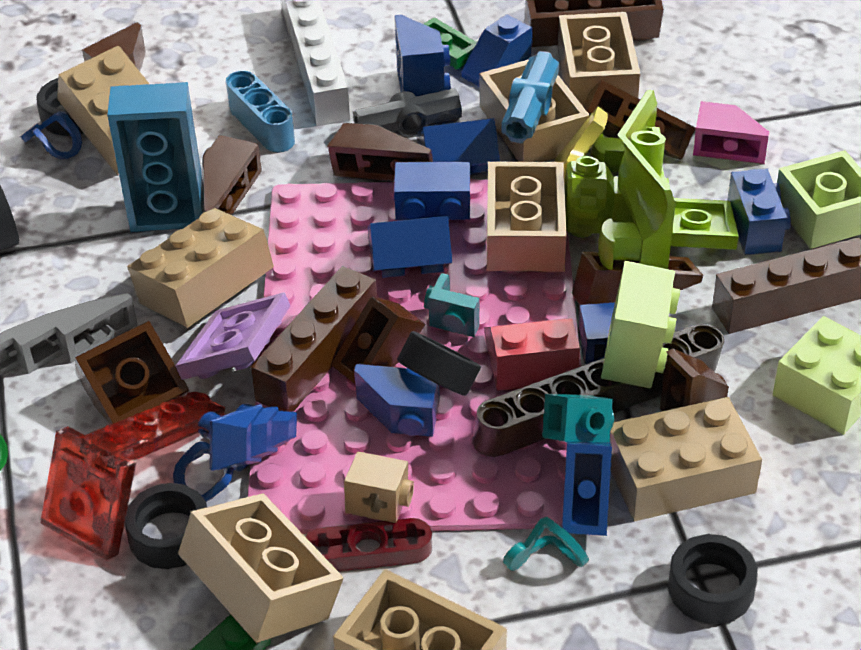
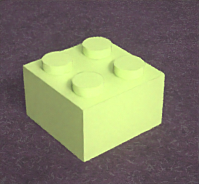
[777,150,861,249]
[601,261,680,389]
[773,316,861,435]

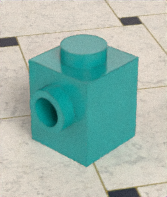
[542,394,614,443]

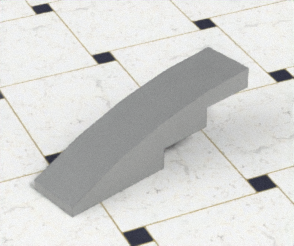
[0,293,138,377]

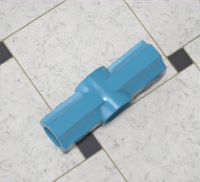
[501,51,559,144]

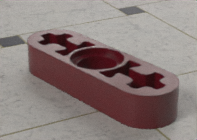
[305,518,432,572]

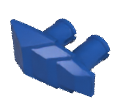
[198,404,297,471]

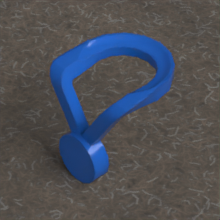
[20,111,82,160]
[173,442,248,502]

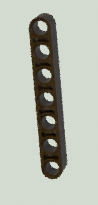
[472,324,724,457]

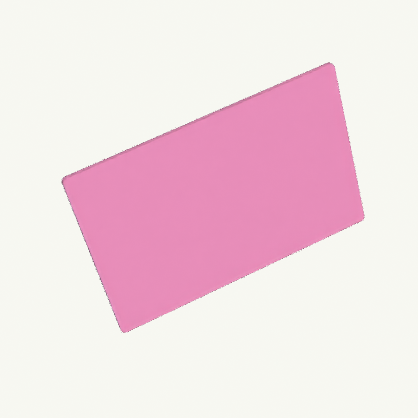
[248,179,581,534]

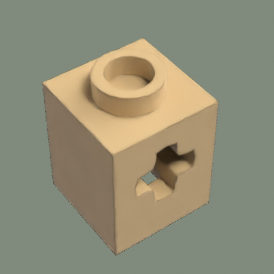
[344,451,414,523]

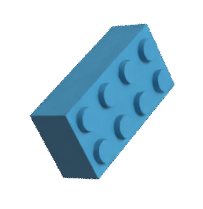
[107,82,204,232]

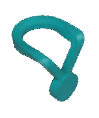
[503,517,589,571]

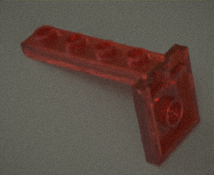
[40,392,226,560]

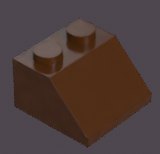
[75,321,189,430]

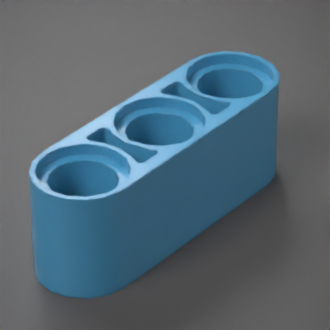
[226,70,295,153]

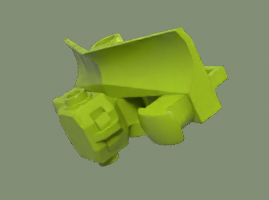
[565,90,739,270]

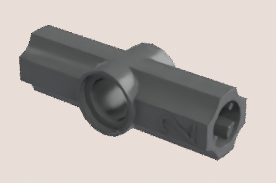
[353,88,462,137]

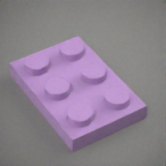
[175,292,291,380]

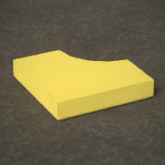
[554,106,608,187]

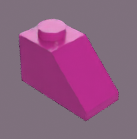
[693,101,769,164]

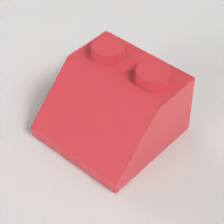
[484,318,580,391]

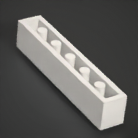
[281,0,350,126]

